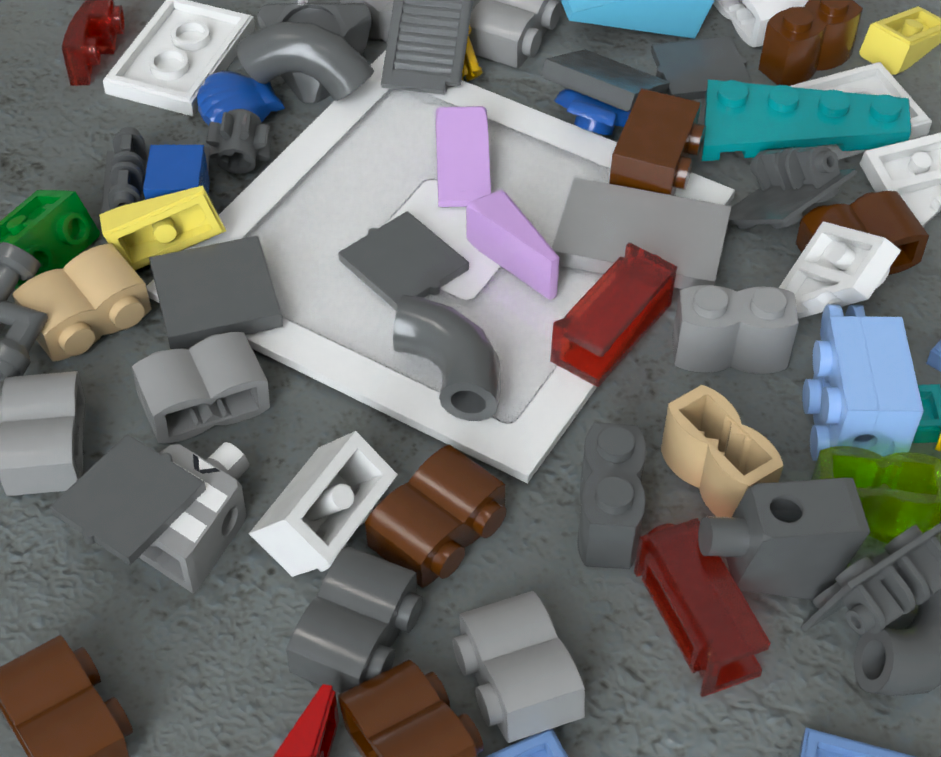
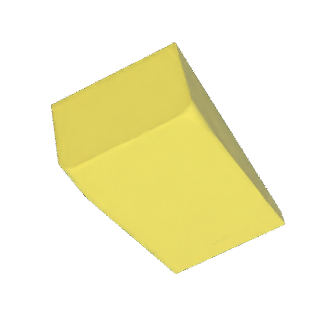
[859,6,941,75]
[99,185,226,271]

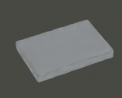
[552,177,732,289]

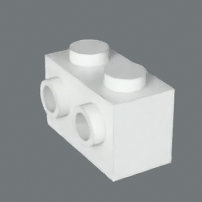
[249,431,398,577]

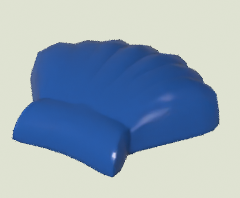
[197,71,285,125]
[554,89,631,136]

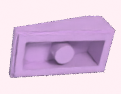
[435,106,491,207]
[466,189,560,300]

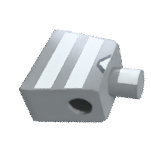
[139,442,250,593]

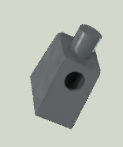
[698,478,870,600]

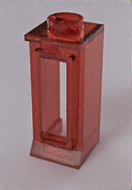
[550,242,677,387]
[634,518,770,697]

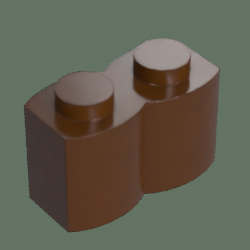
[758,0,863,86]
[796,191,929,275]
[365,444,507,588]
[0,635,133,757]
[337,660,484,757]

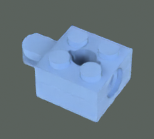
[802,304,924,486]

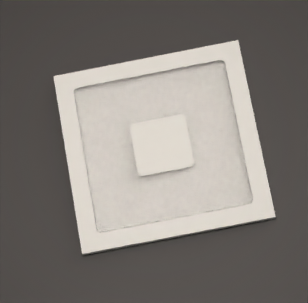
[146,50,735,484]

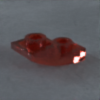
[62,0,125,86]

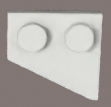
[859,133,941,227]
[779,221,901,319]

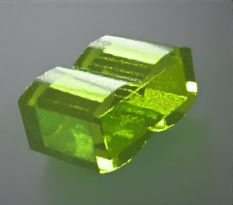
[811,446,941,544]

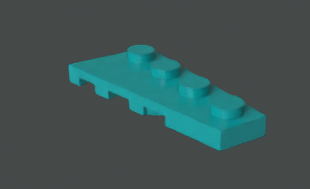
[701,79,911,161]

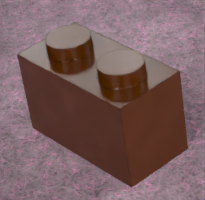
[609,88,706,196]

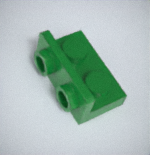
[0,190,100,289]

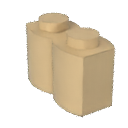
[12,244,152,361]
[661,385,783,517]

